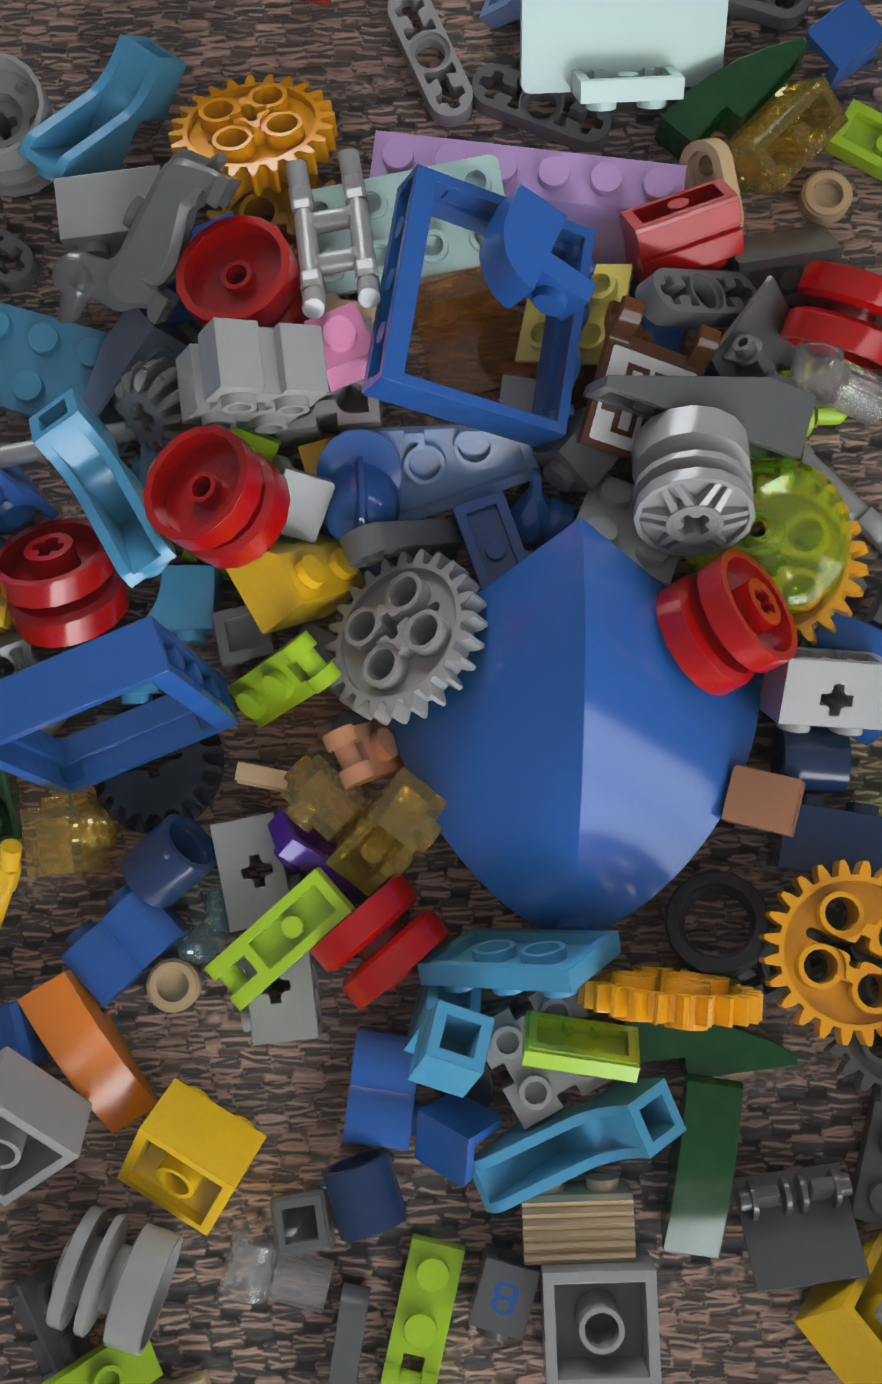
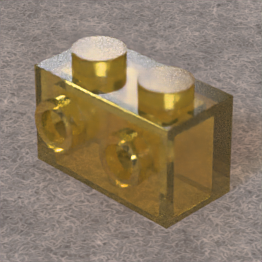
[726,76,849,194]
[280,754,378,841]
[325,767,448,897]
[21,795,116,878]

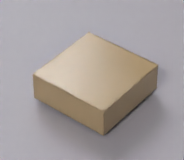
[234,761,300,794]

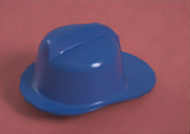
[317,428,402,542]

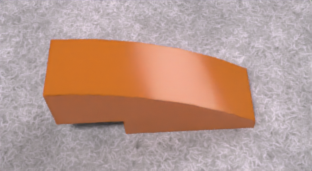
[17,969,158,1134]

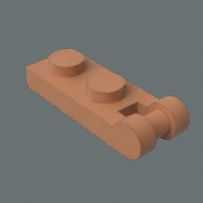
[321,720,406,789]

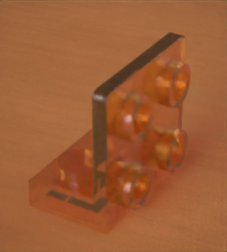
[414,268,537,396]

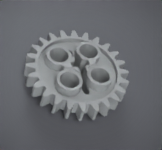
[324,549,488,725]

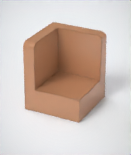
[721,765,806,838]

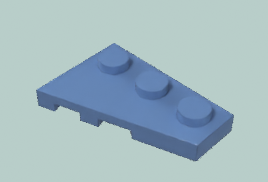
[364,425,542,521]

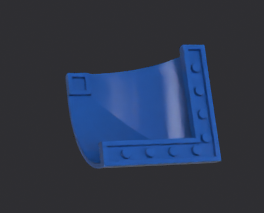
[390,517,760,931]

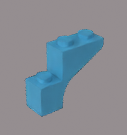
[18,34,187,183]
[28,388,177,588]
[96,565,223,706]
[403,948,495,1098]
[472,1078,687,1213]

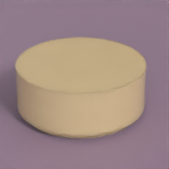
[798,170,853,225]
[146,957,202,1013]

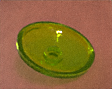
[686,457,852,615]

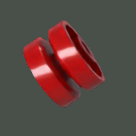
[175,215,310,329]
[780,260,882,372]
[143,425,291,569]
[0,518,130,648]
[656,548,798,696]
[309,872,450,1011]

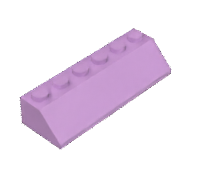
[369,130,687,285]

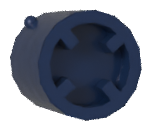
[771,726,851,794]
[121,814,217,909]
[319,1148,408,1242]

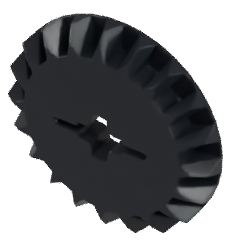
[93,708,224,834]

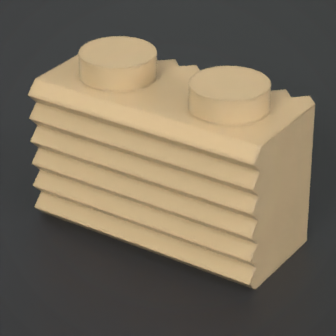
[521,1173,636,1265]

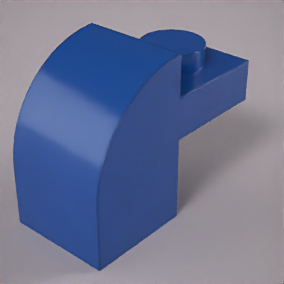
[479,184,597,321]

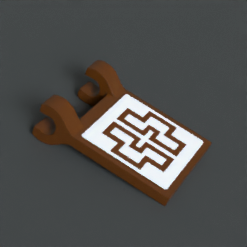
[576,295,721,461]

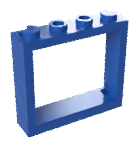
[362,164,596,449]
[0,615,240,796]

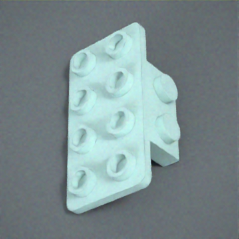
[520,0,729,112]
[312,154,505,297]

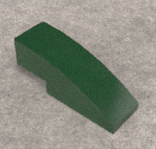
[654,38,809,161]
[619,1020,798,1077]
[660,1074,743,1259]

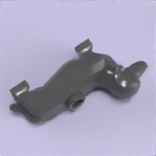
[52,150,241,325]

